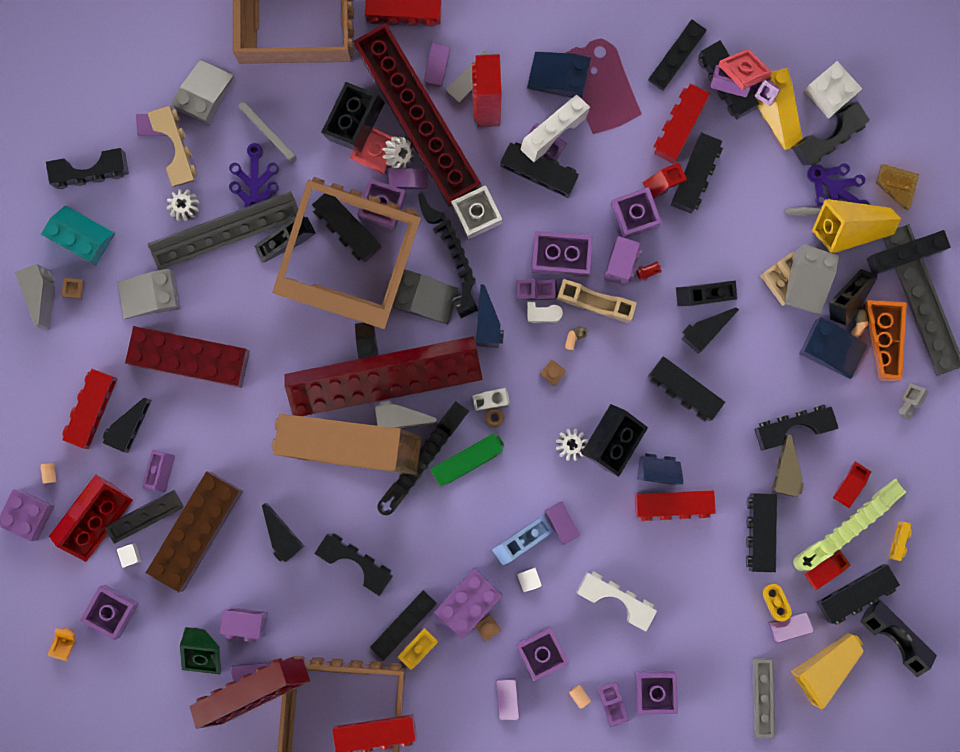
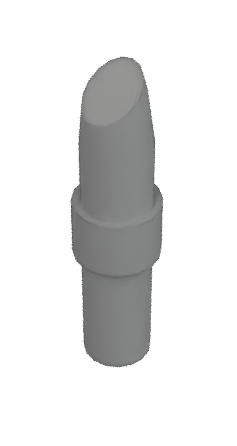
[784,207,821,216]

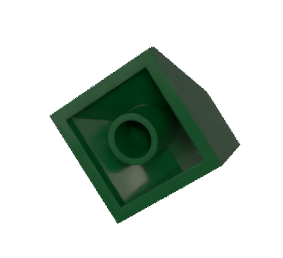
[180,627,221,675]

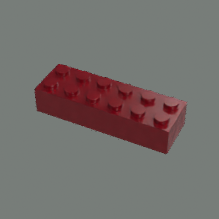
[125,326,250,388]
[189,657,310,729]

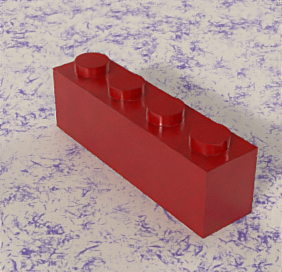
[365,0,442,27]
[653,83,710,164]
[62,368,118,449]
[635,490,716,521]
[332,714,417,752]

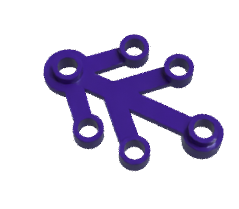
[229,143,279,207]
[807,163,870,206]

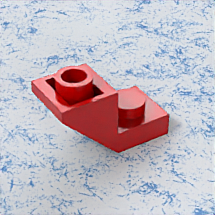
[643,162,687,199]
[833,461,872,508]
[804,550,851,590]

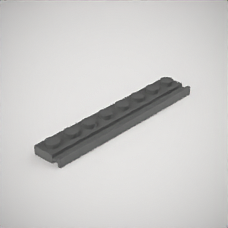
[148,191,299,270]
[883,224,960,376]

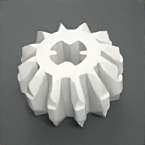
[382,137,415,168]
[167,189,200,221]
[556,429,588,461]

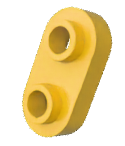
[762,584,792,622]

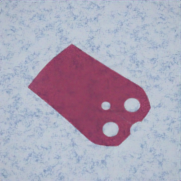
[566,38,642,134]

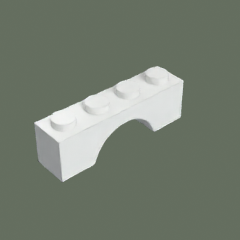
[520,95,590,162]
[576,571,657,631]

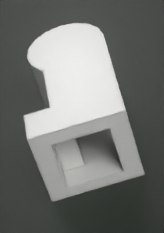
[527,302,563,323]
[472,388,510,411]

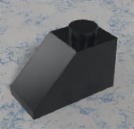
[355,322,379,359]

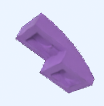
[424,43,451,86]
[750,79,781,106]
[388,168,427,190]
[516,279,557,300]
[598,682,629,727]

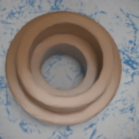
[485,408,504,427]

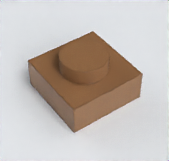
[61,278,85,299]
[540,359,566,386]
[475,614,501,642]

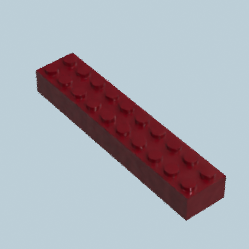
[353,23,481,207]
[284,336,483,416]

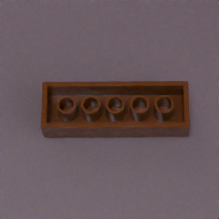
[145,471,243,593]

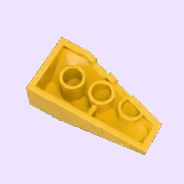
[753,68,802,150]

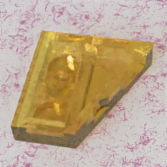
[876,164,919,210]

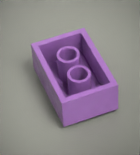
[531,231,593,277]
[434,568,503,639]

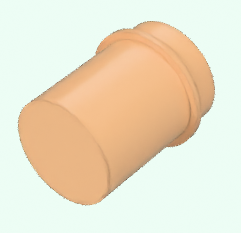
[40,463,57,484]
[569,684,591,709]

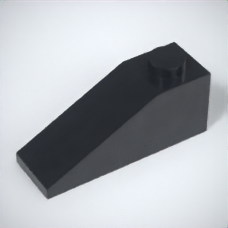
[255,216,316,262]
[829,269,878,326]
[676,280,737,306]
[681,307,739,354]
[103,398,152,453]
[262,503,305,562]

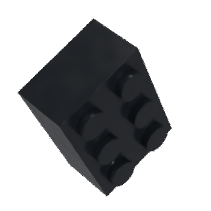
[321,82,385,153]
[581,404,648,477]

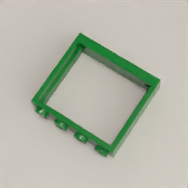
[430,433,505,488]

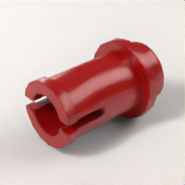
[636,261,662,281]

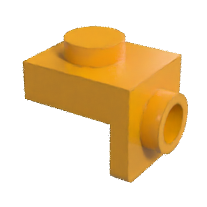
[48,628,76,661]

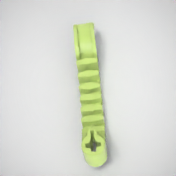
[793,479,907,571]

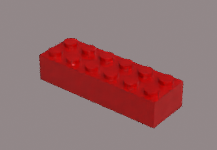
[472,54,502,127]

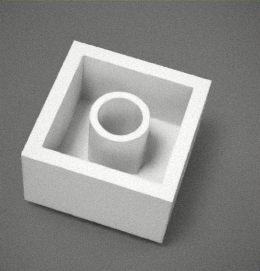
[804,61,862,119]
[451,185,502,240]

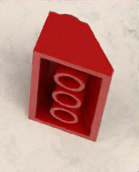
[48,474,133,562]

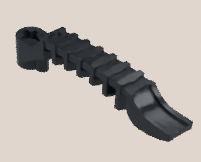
[418,192,478,319]
[377,401,469,515]

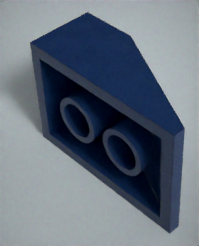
[527,52,591,99]
[476,284,504,348]
[799,317,868,379]
[637,453,683,485]

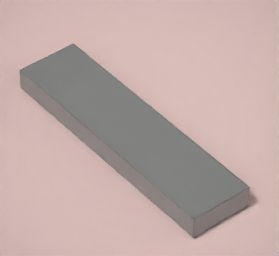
[238,102,297,164]
[753,658,775,738]

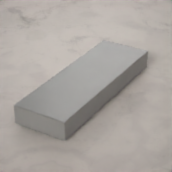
[446,50,489,104]

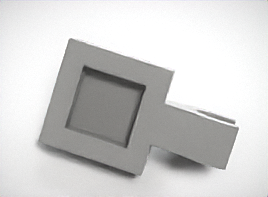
[898,383,929,420]

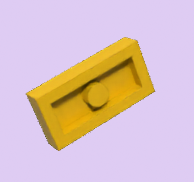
[888,521,912,561]
[398,628,439,670]

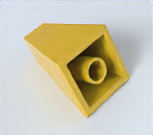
[812,199,901,253]
[791,633,864,710]

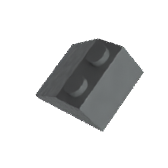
[392,269,459,324]

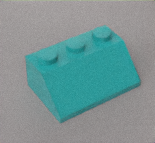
[41,205,115,265]

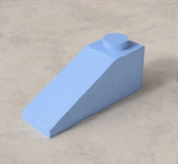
[492,516,554,566]

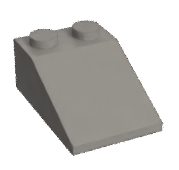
[171,60,234,126]
[785,244,839,315]
[15,264,55,331]
[118,268,181,319]
[375,401,438,429]

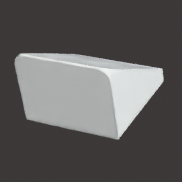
[117,543,142,568]
[517,567,542,592]

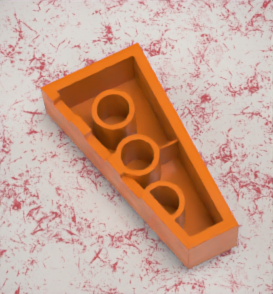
[864,300,907,382]

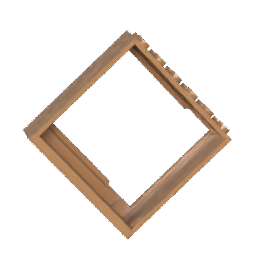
[233,0,355,64]
[272,177,421,329]
[272,414,422,475]
[278,656,406,752]

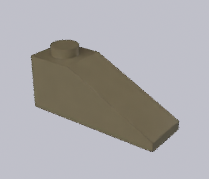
[772,435,804,497]

